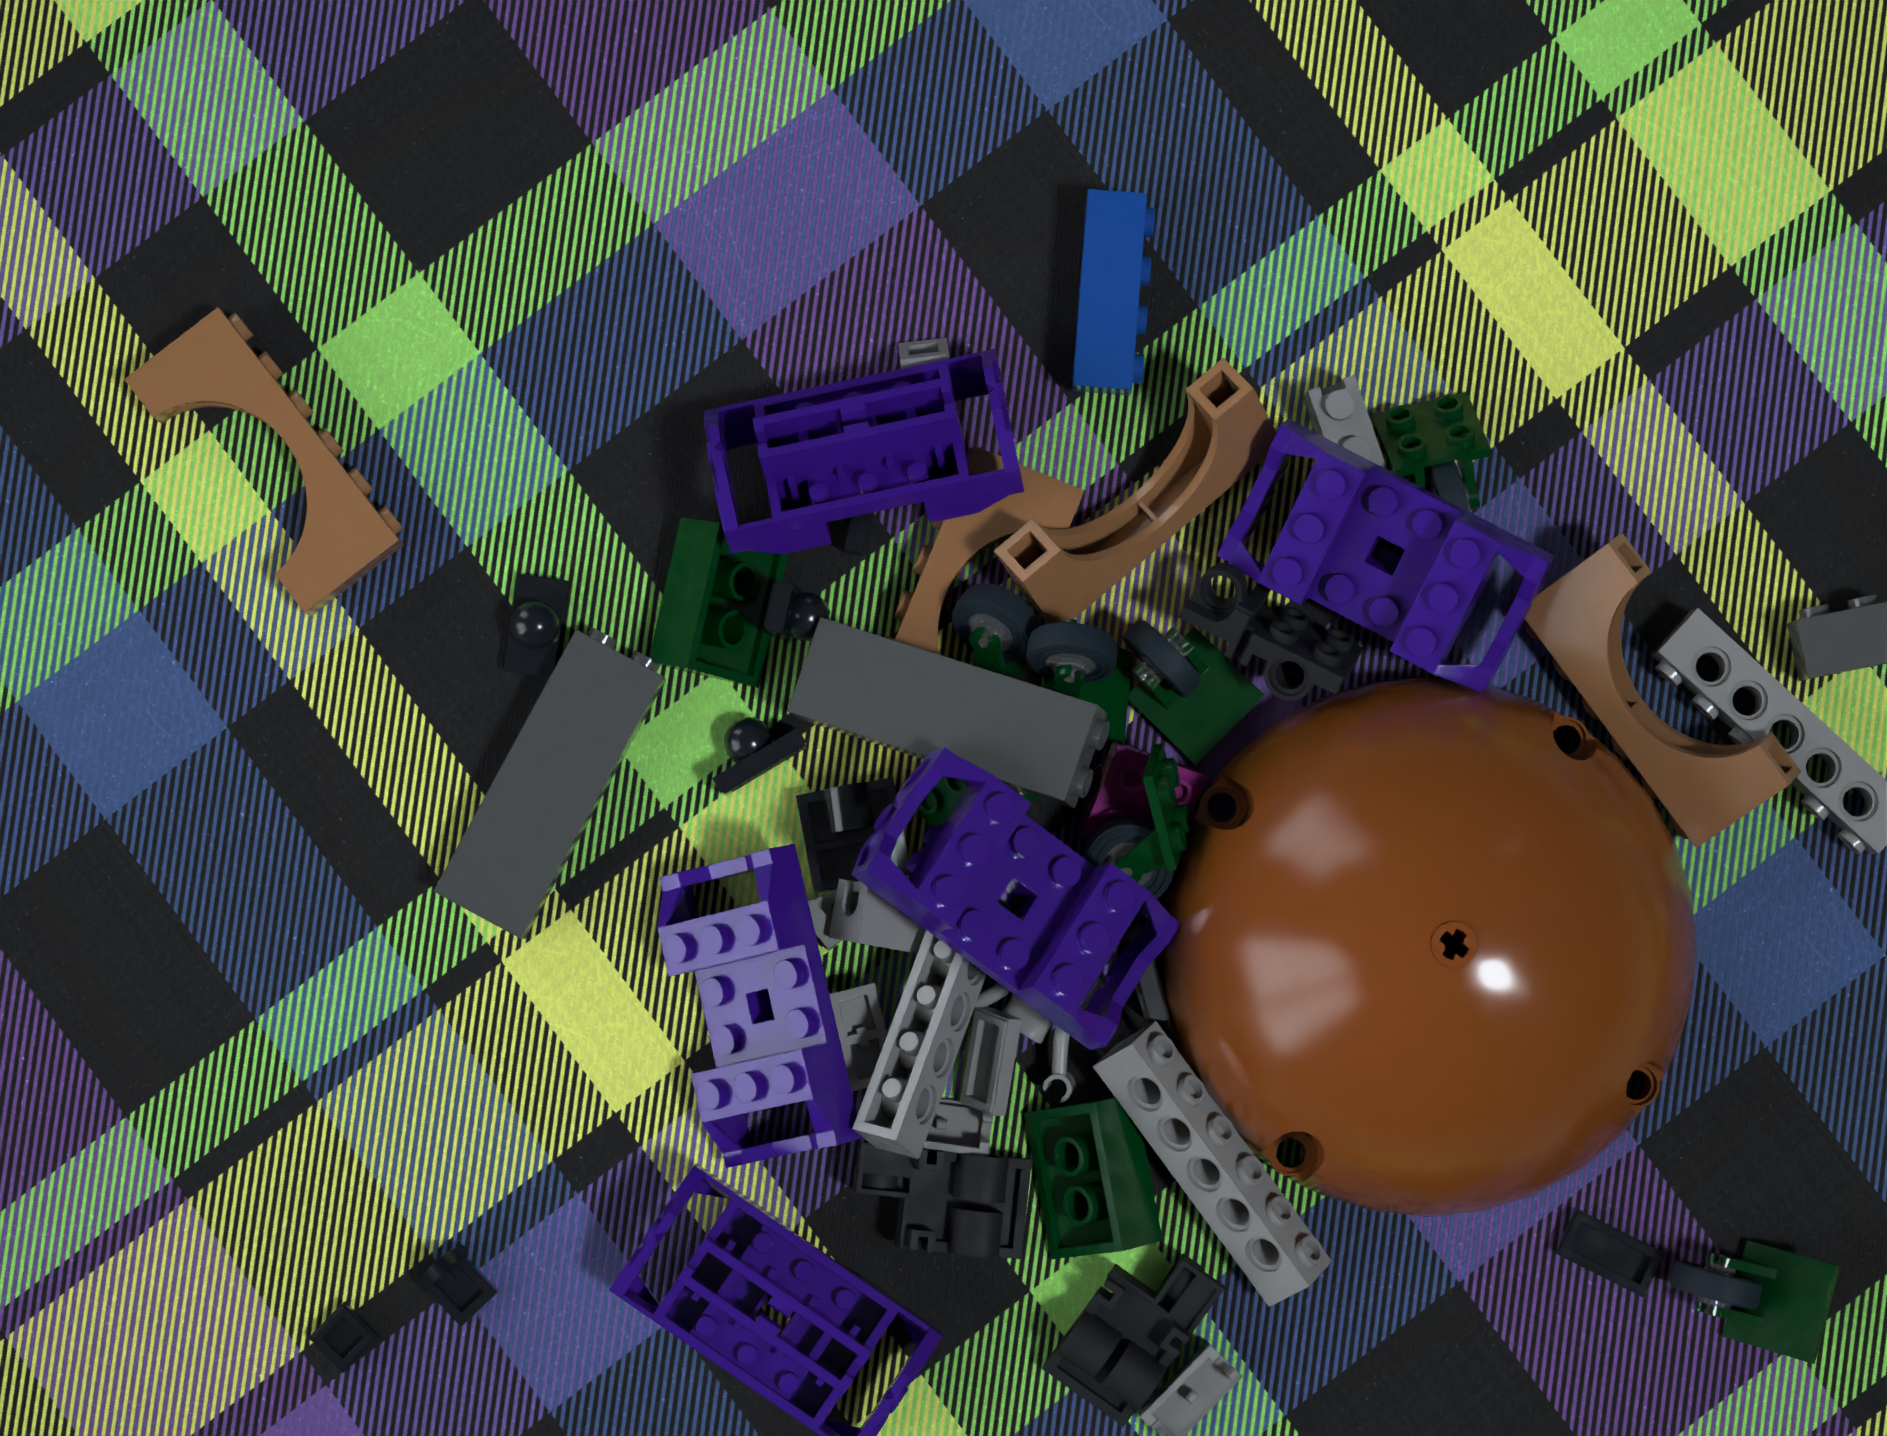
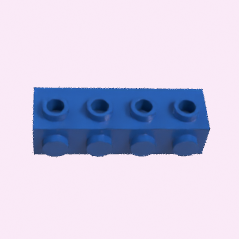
[1072,189,1155,396]

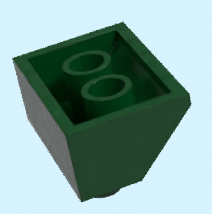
[649,517,789,688]
[1024,1096,1163,1259]

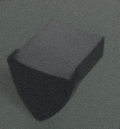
[418,1244,499,1326]

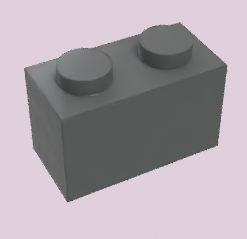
[1787,595,1887,681]

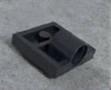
[796,777,911,893]

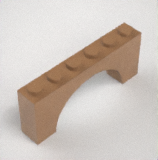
[124,307,405,617]
[994,358,1277,624]
[886,446,1084,655]
[1523,533,1801,848]

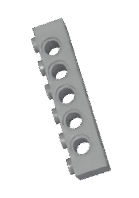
[1651,608,1887,855]
[852,899,1011,1159]
[1093,1021,1332,1307]

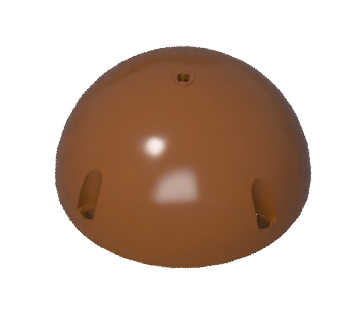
[1156,677,1697,1217]

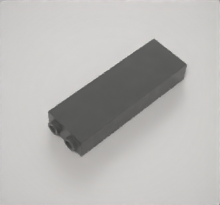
[787,617,1110,808]
[433,627,666,939]

